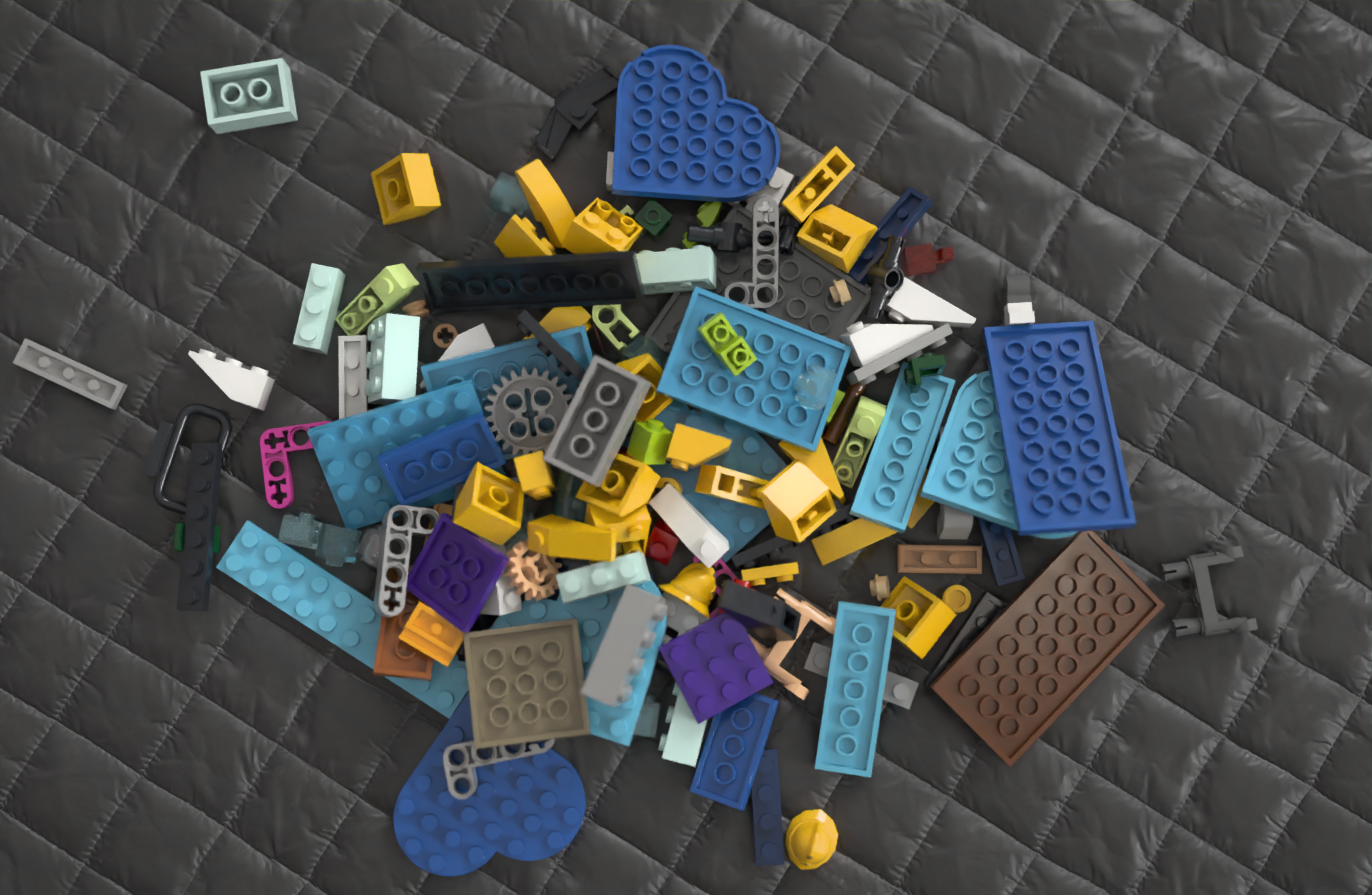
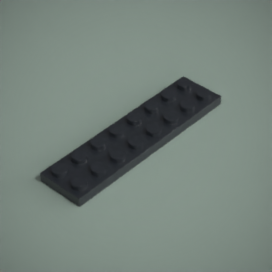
[416,251,645,314]

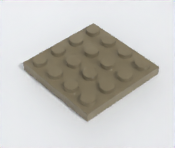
[463,618,591,749]

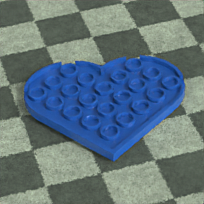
[612,45,780,202]
[394,692,586,876]

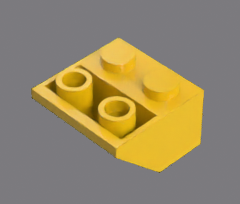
[561,197,643,254]
[796,204,877,273]
[494,214,557,258]
[759,459,837,543]
[585,503,651,565]

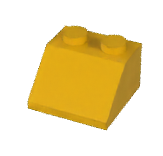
[371,153,441,225]
[616,353,674,422]
[667,424,732,472]
[575,453,660,517]
[453,462,524,546]
[880,576,956,659]

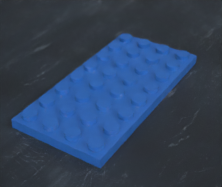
[982,321,1136,535]

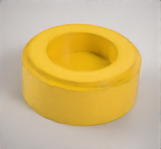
[942,585,971,613]

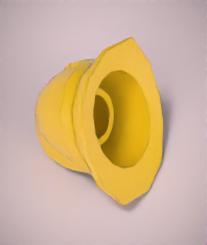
[658,562,717,619]
[785,809,838,870]

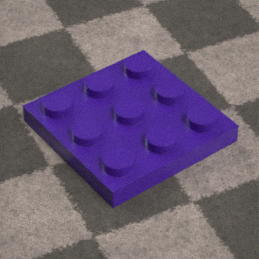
[406,513,510,632]
[658,611,773,724]

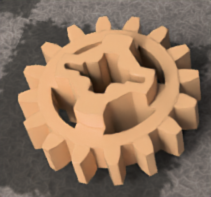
[504,539,562,601]

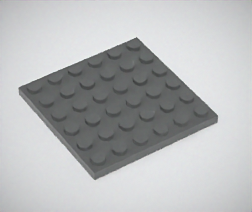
[644,202,872,354]

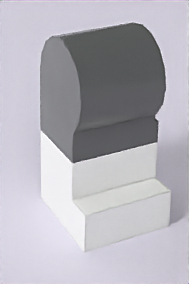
[1003,275,1035,326]

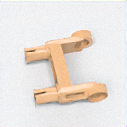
[748,587,836,700]

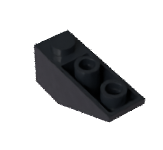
[718,580,801,642]

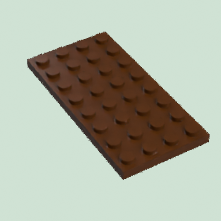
[929,531,1165,767]

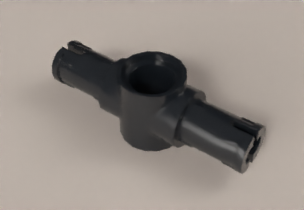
[778,176,811,256]
[687,222,772,253]
[864,234,907,320]

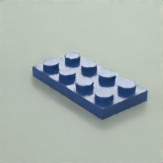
[377,411,506,506]
[690,693,779,810]

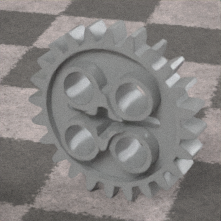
[484,366,573,455]

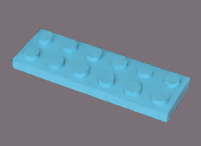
[849,362,955,533]
[815,601,896,777]

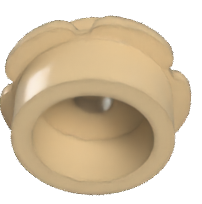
[829,279,851,305]
[870,574,890,601]

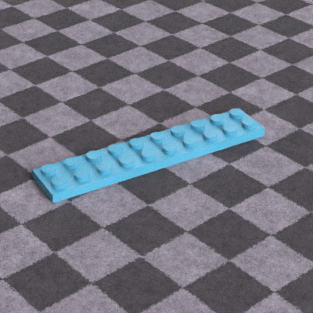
[216,520,469,719]

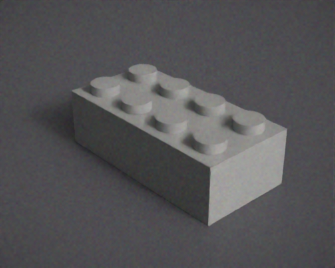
[543,355,651,487]
[580,584,668,707]

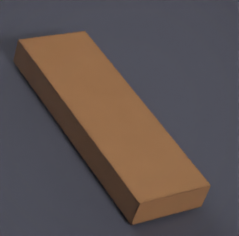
[897,545,982,574]

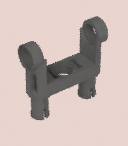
[1160,546,1258,638]

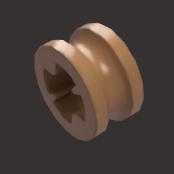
[402,300,430,320]
[433,323,459,350]

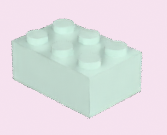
[200,58,298,134]
[364,313,420,405]

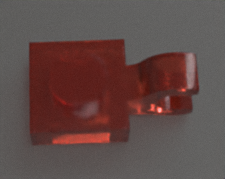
[904,243,954,276]

